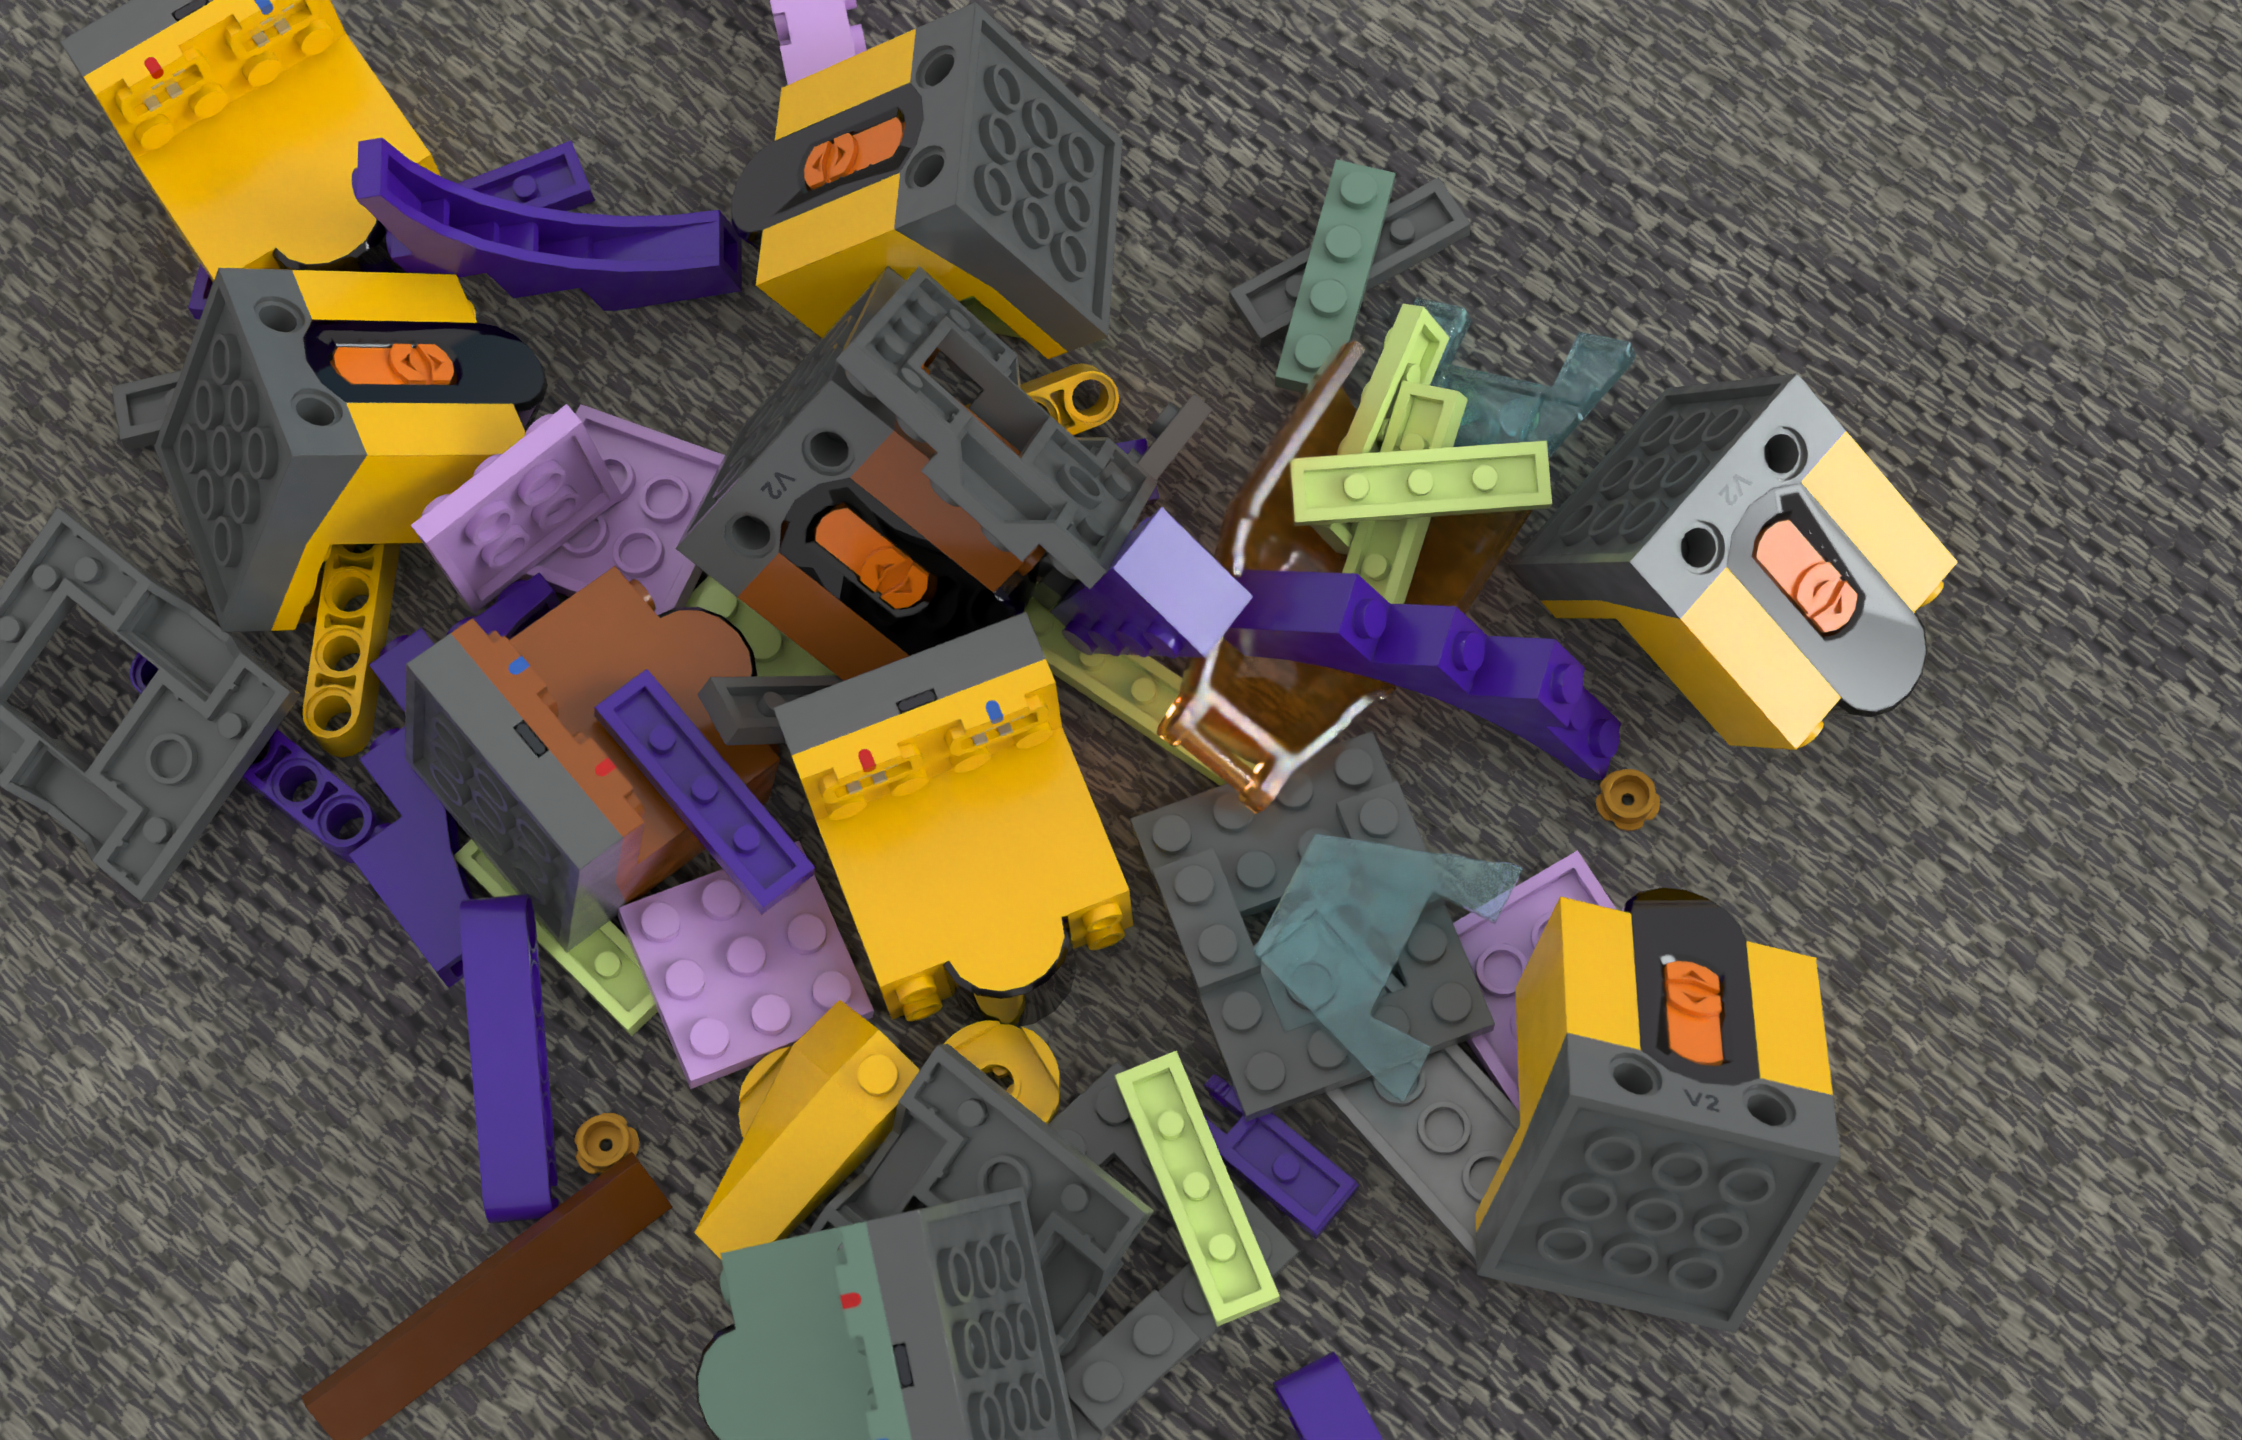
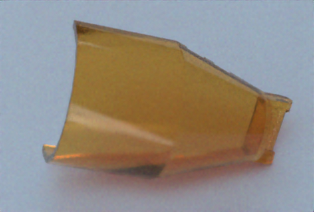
[1157,341,1532,814]

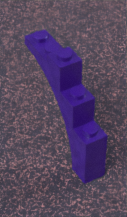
[352,137,742,311]
[1222,569,1621,780]
[349,572,560,988]

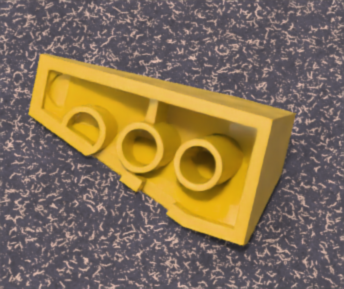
[694,1000,920,1261]

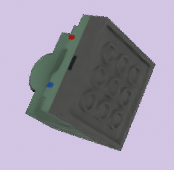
[696,1186,1078,1440]

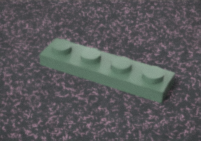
[1275,159,1395,401]

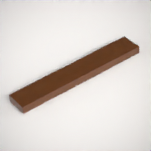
[301,1152,672,1440]

